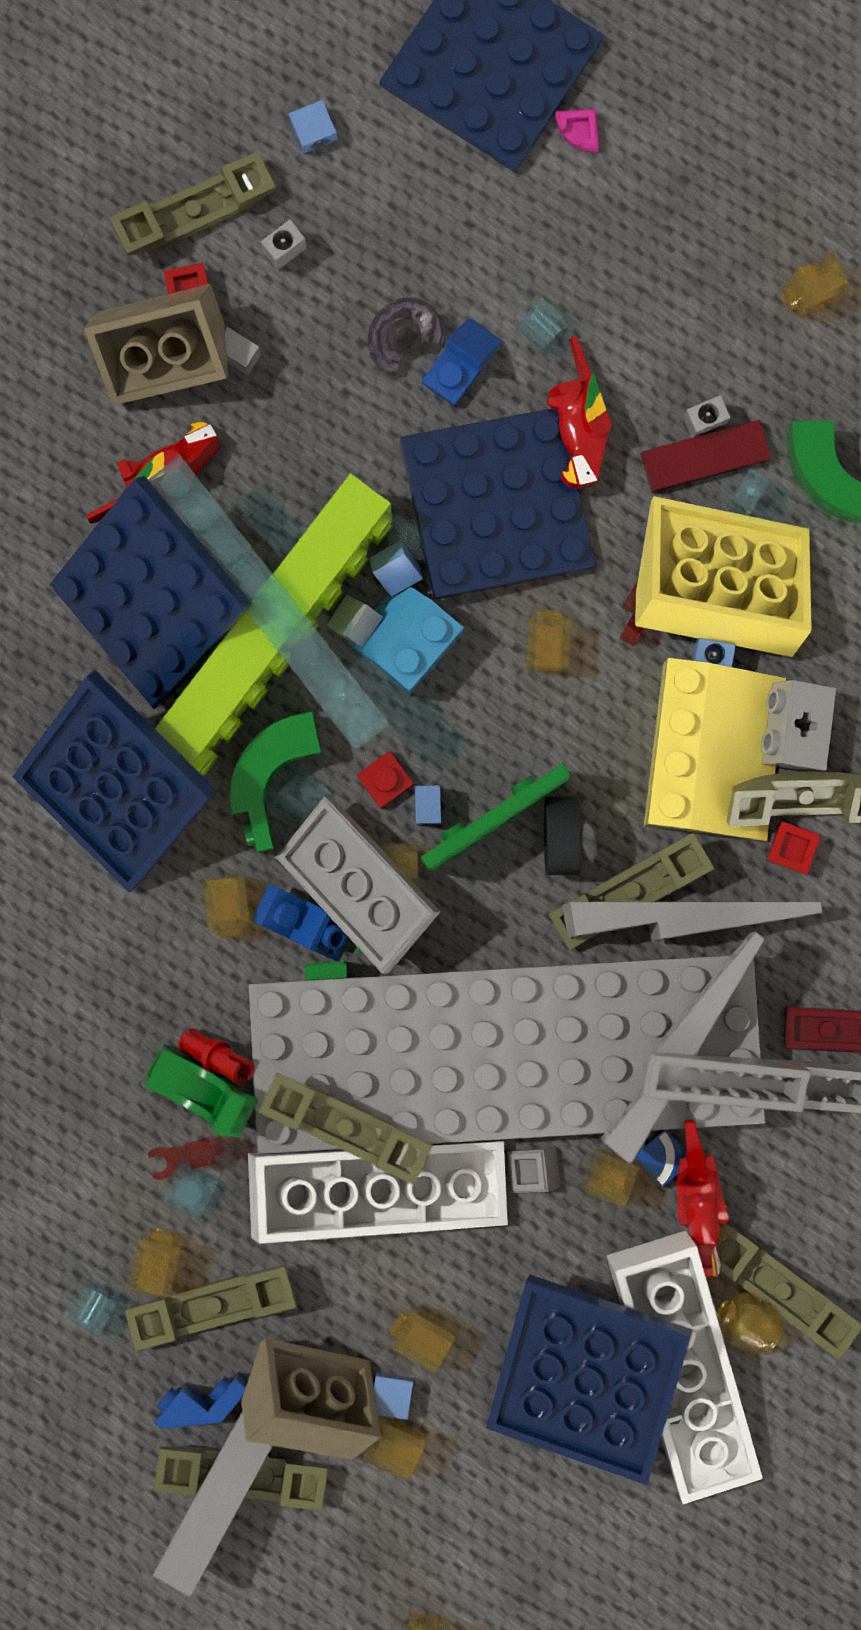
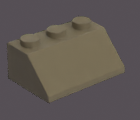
[84,284,228,406]
[242,1338,381,1460]

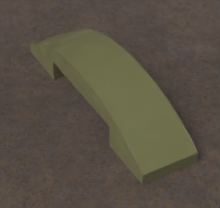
[109,151,276,256]
[727,771,861,826]
[549,832,715,950]
[258,1073,433,1185]
[718,1223,861,1361]
[124,1265,297,1351]
[153,1446,328,1511]

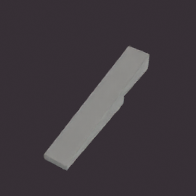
[562,902,822,941]
[601,932,764,1164]
[643,1052,861,1114]
[152,1341,284,1597]

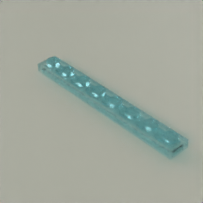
[148,455,389,751]

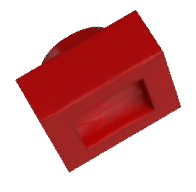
[163,263,208,294]
[356,751,414,809]
[766,821,821,875]

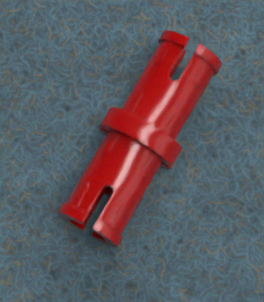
[178,1028,254,1085]

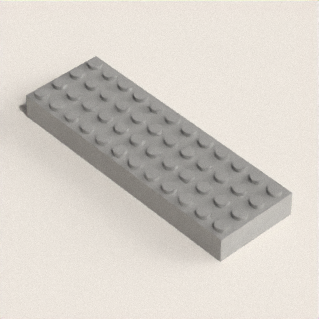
[248,955,765,1154]

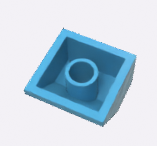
[347,586,464,696]

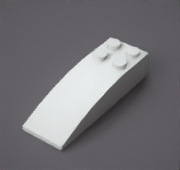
[248,1140,508,1244]
[606,1231,763,1504]

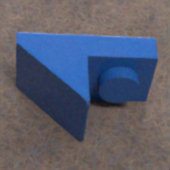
[422,318,502,408]

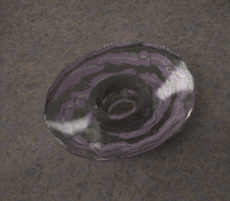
[367,297,444,377]

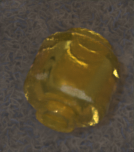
[717,1292,783,1355]

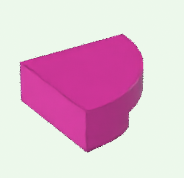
[555,109,599,153]

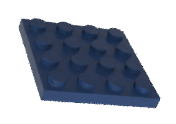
[379,0,604,173]
[399,409,596,600]
[49,476,253,709]
[12,670,217,893]
[486,1274,693,1485]

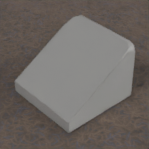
[507,1146,561,1193]

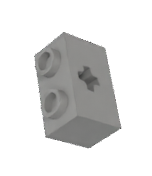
[761,680,836,771]

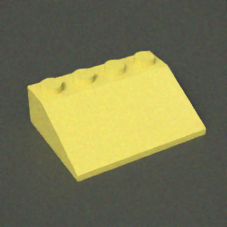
[635,496,811,657]
[644,658,786,841]

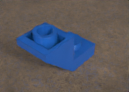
[251,883,349,961]
[155,1372,248,1429]

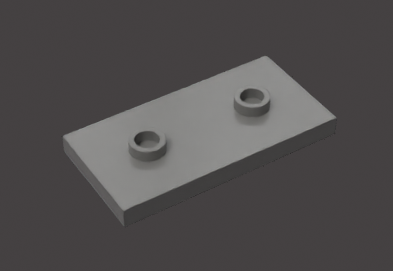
[275,796,440,974]

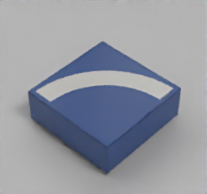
[635,1129,687,1188]

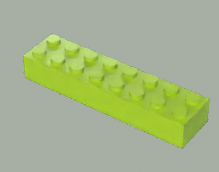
[155,473,393,776]

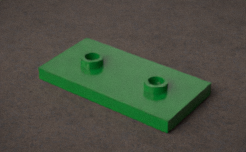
[420,763,571,872]

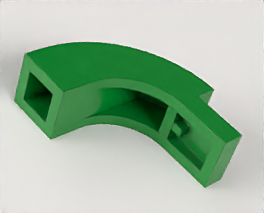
[786,420,861,524]
[230,712,322,853]
[143,1044,258,1138]

